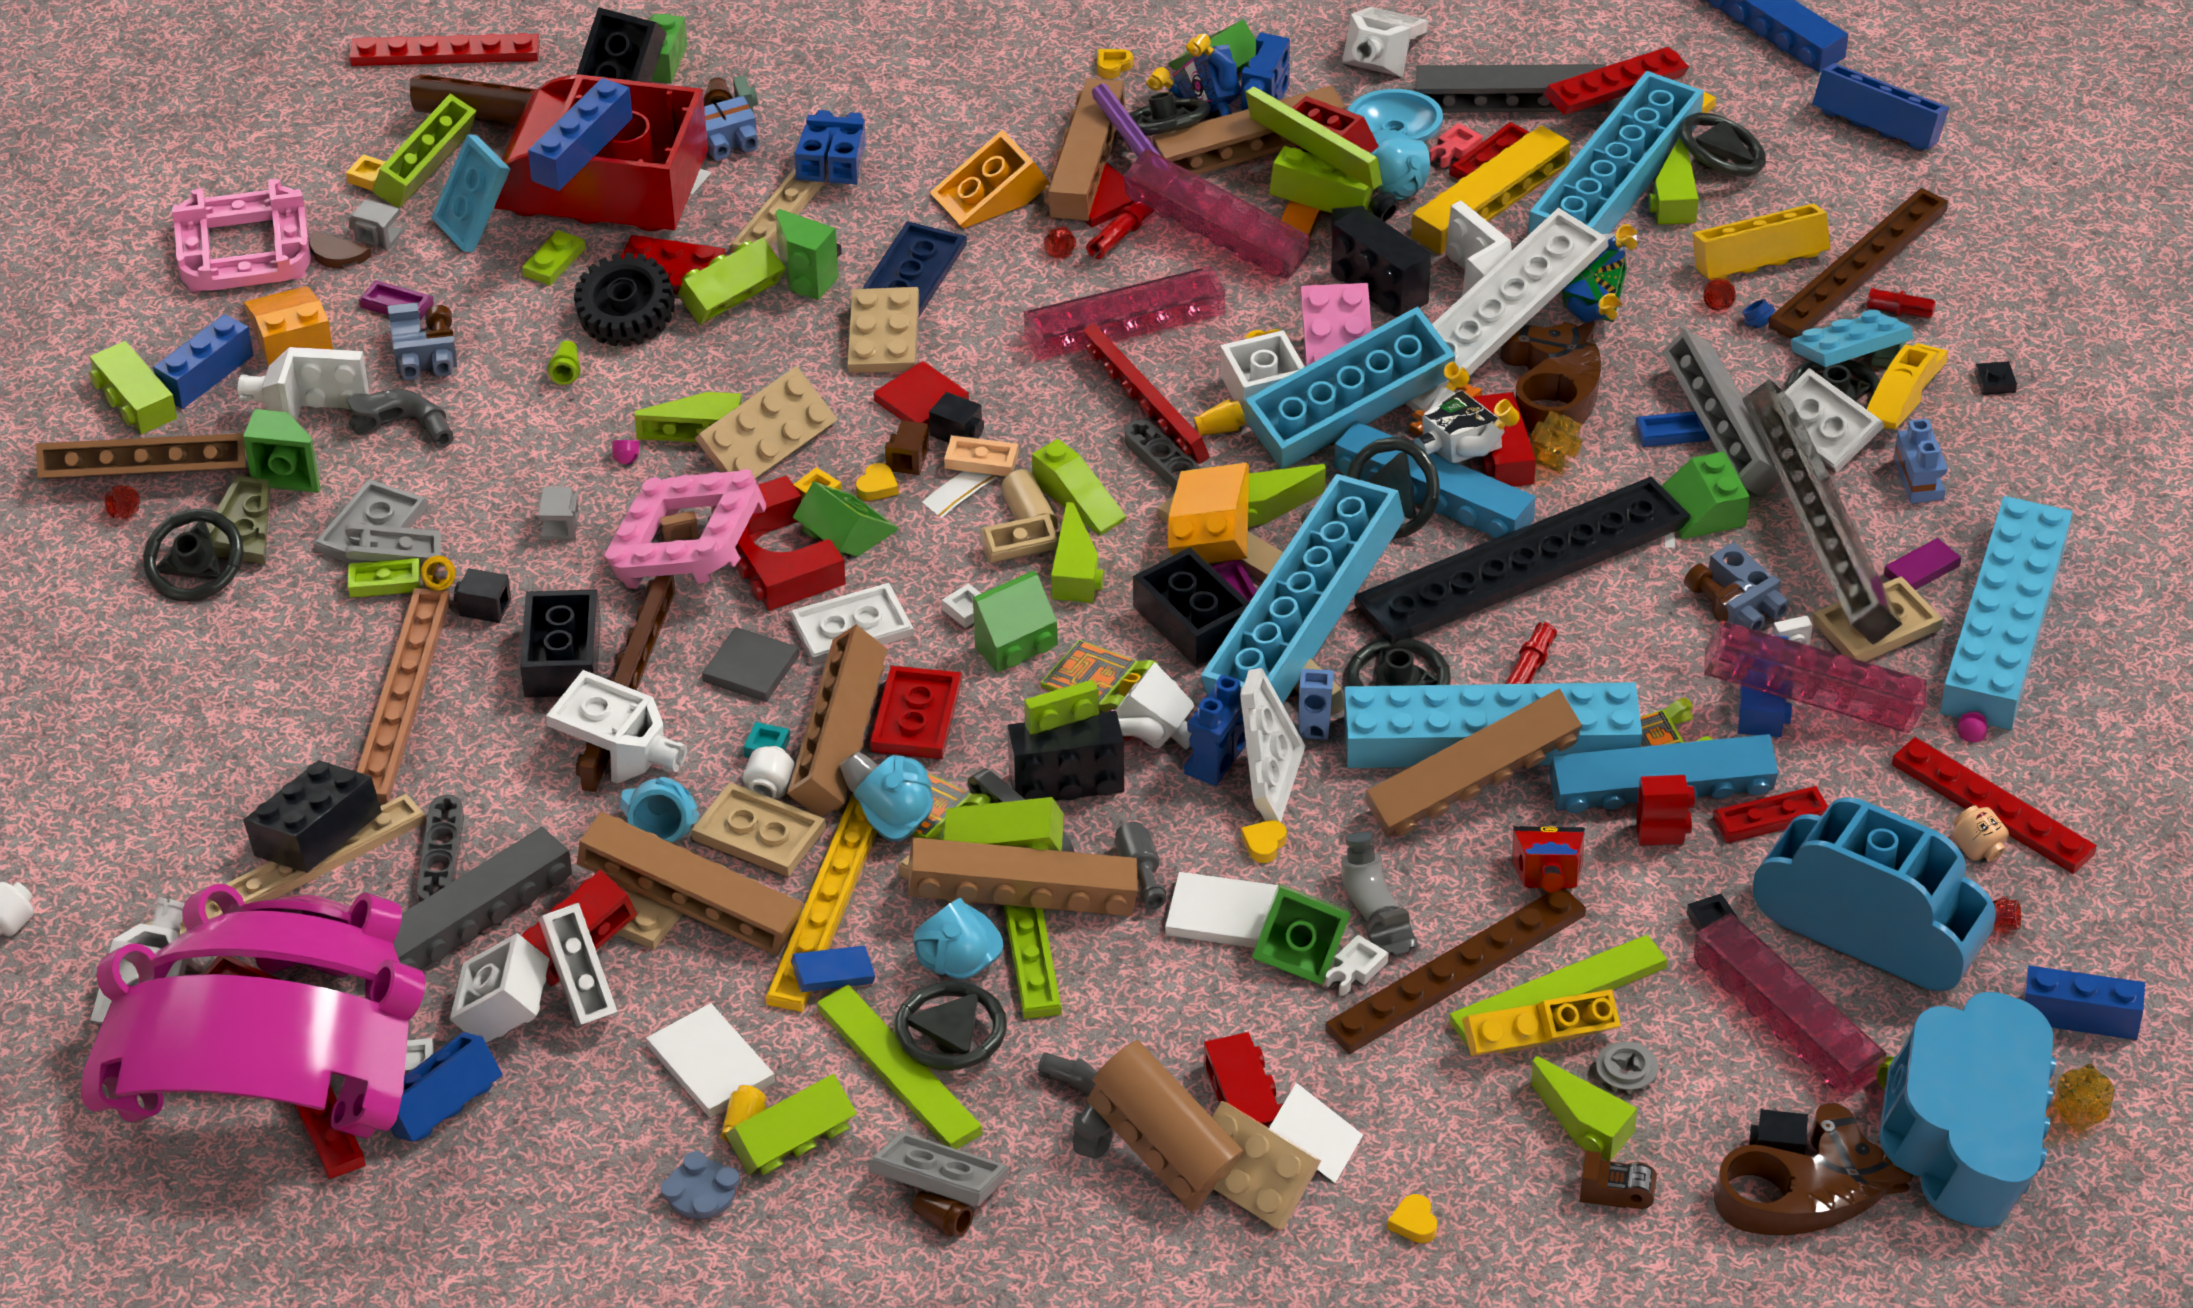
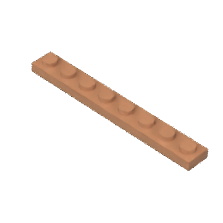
[357,588,451,804]

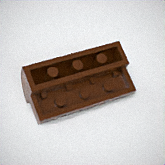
[410,74,537,125]

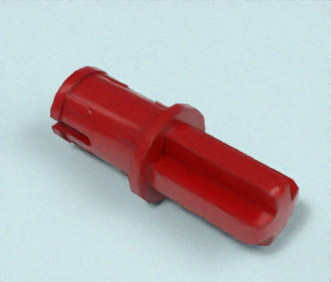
[1867,288,1936,319]

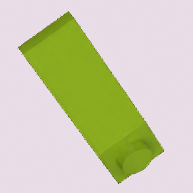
[1648,138,1699,225]
[634,392,742,443]
[1032,438,1126,536]
[1248,464,1326,528]
[1051,502,1105,603]
[1531,1056,1637,1161]

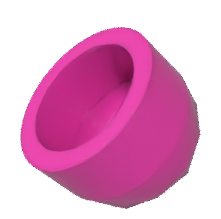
[612,440,639,465]
[1957,711,1988,742]

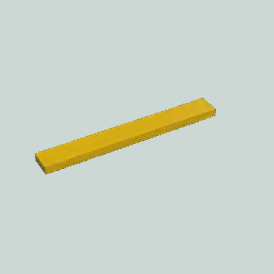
[766,793,877,1012]

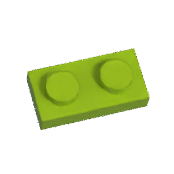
[522,230,586,286]
[348,558,421,598]
[1024,679,1099,735]

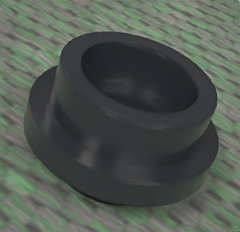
[1369,192,1399,222]

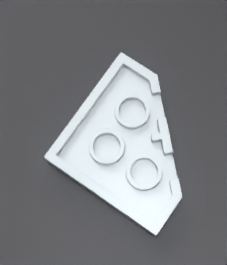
[1240,668,1306,822]

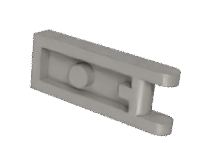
[345,523,441,566]

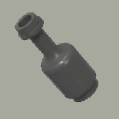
[1114,822,1166,909]

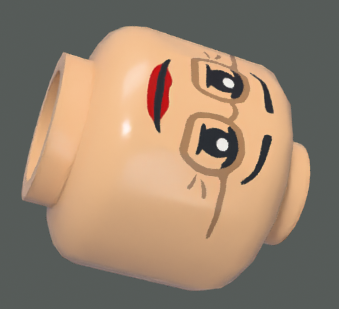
[1952,805,2009,862]

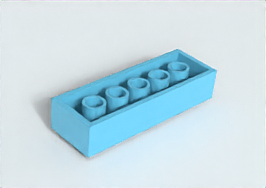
[1245,306,1455,469]

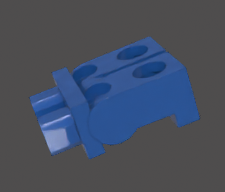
[1241,32,1290,111]
[795,110,866,185]
[1184,675,1246,786]

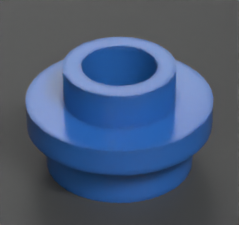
[1742,299,1775,329]

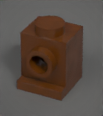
[885,420,929,475]

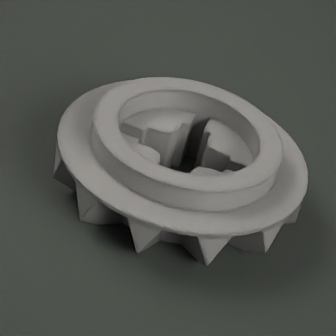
[1596,1042,1658,1095]

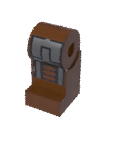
[1580,1150,1657,1209]

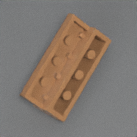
[1086,1039,1244,1212]

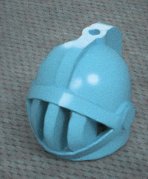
[1371,129,1430,200]
[853,755,934,842]
[619,777,699,843]
[913,898,1003,980]

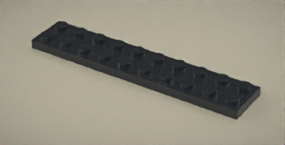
[1354,476,1690,646]

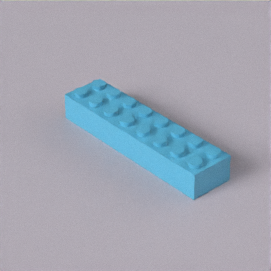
[1528,71,1704,235]
[1201,474,1405,704]
[1940,496,2073,730]
[1344,682,1642,768]

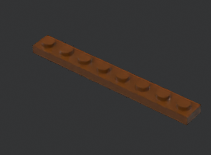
[1769,188,1948,339]
[576,575,676,792]
[1325,888,1586,1055]

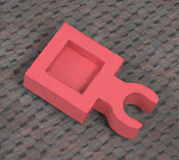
[1429,123,1483,168]

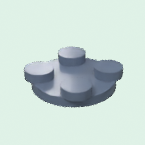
[660,1151,740,1219]

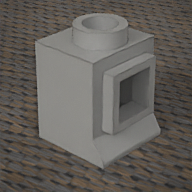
[349,199,403,252]
[538,487,579,540]

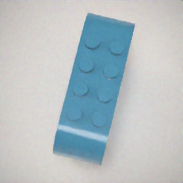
[1753,797,1996,991]
[1879,992,2056,1228]

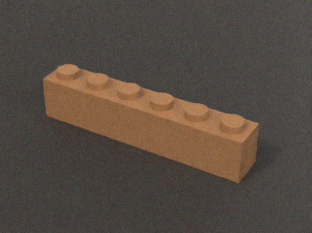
[1044,78,1125,221]
[1152,85,1346,180]
[36,433,249,479]
[787,624,888,817]
[1365,688,1582,837]
[577,811,802,956]
[908,837,1138,916]

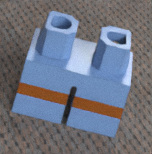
[704,96,758,161]
[1893,419,1948,503]

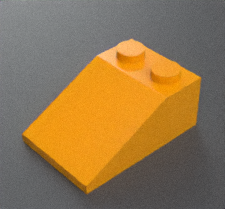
[929,129,1050,229]
[243,286,333,366]
[1167,462,1249,563]

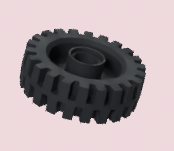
[574,253,675,347]

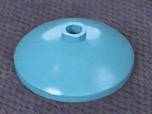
[1348,89,1443,142]

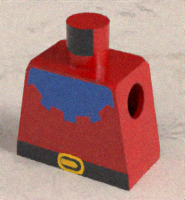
[1512,826,1585,893]

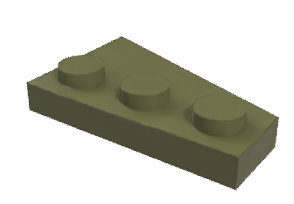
[207,475,270,565]

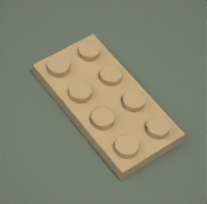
[695,366,838,479]

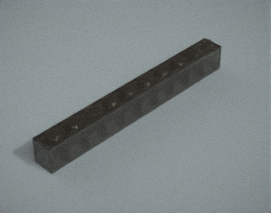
[1742,379,1902,645]

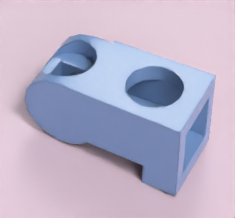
[1298,669,1334,740]

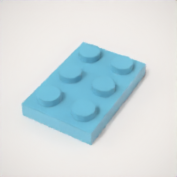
[431,134,510,253]
[1790,310,1913,367]

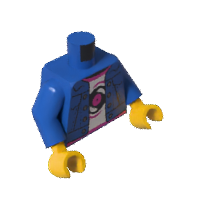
[1146,34,1241,119]

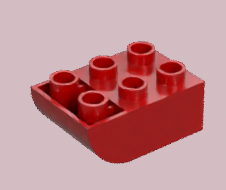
[494,74,708,231]

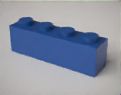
[1812,63,1949,150]
[528,78,633,191]

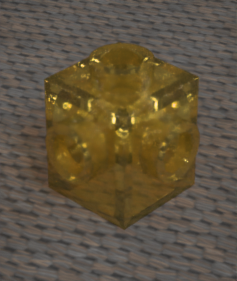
[1531,411,1583,473]
[2053,1063,2115,1133]

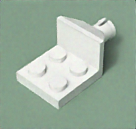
[1342,7,1429,77]
[1445,200,1512,296]
[238,347,369,421]
[546,670,687,784]
[90,898,203,1025]

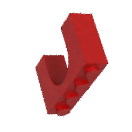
[708,475,846,611]

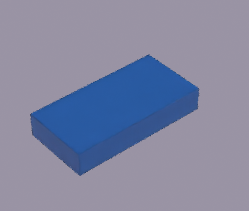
[1635,411,1710,447]
[791,945,876,992]

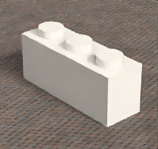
[538,903,617,1027]

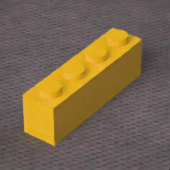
[1692,203,1830,280]

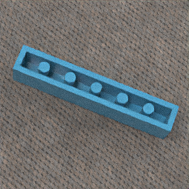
[1334,421,1536,538]
[1549,734,1778,813]

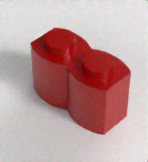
[1636,775,1695,846]

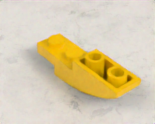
[1867,343,1948,430]
[1462,989,1621,1056]

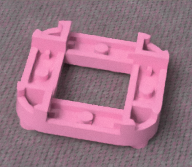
[172,179,311,292]
[605,469,766,589]

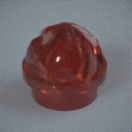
[1044,226,1076,259]
[1703,278,1736,311]
[104,485,141,520]
[1993,896,2022,934]

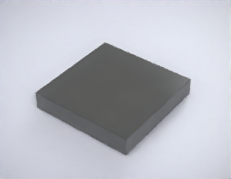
[702,627,799,702]

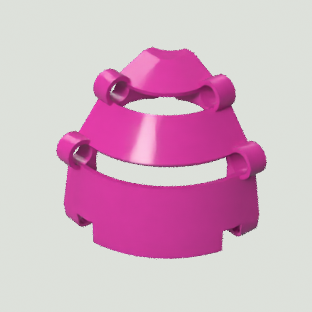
[81,884,426,1139]

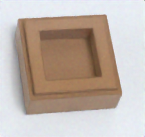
[660,511,699,542]

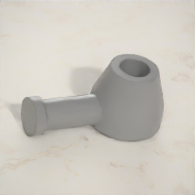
[840,751,878,793]

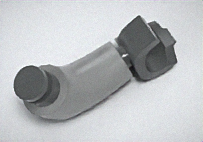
[1341,832,1419,956]

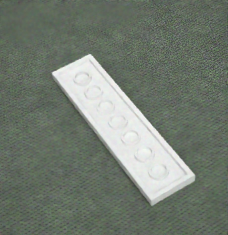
[1405,208,1609,412]

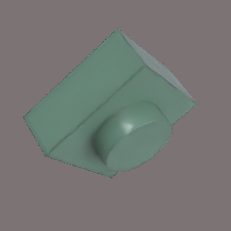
[733,75,758,112]

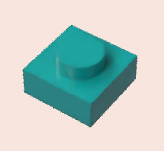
[743,722,791,758]

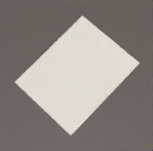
[1269,1083,1363,1183]

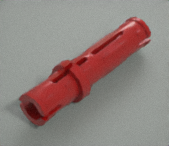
[1086,194,1156,260]
[1505,622,1557,684]

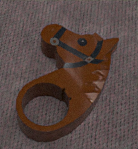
[1500,321,1601,438]
[1714,1103,1913,1235]

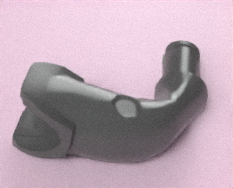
[347,389,454,447]
[1038,1052,1114,1159]

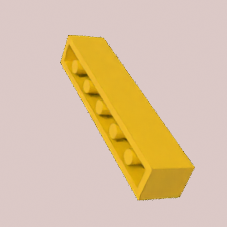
[1411,125,1571,255]

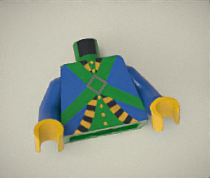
[1562,224,1638,323]

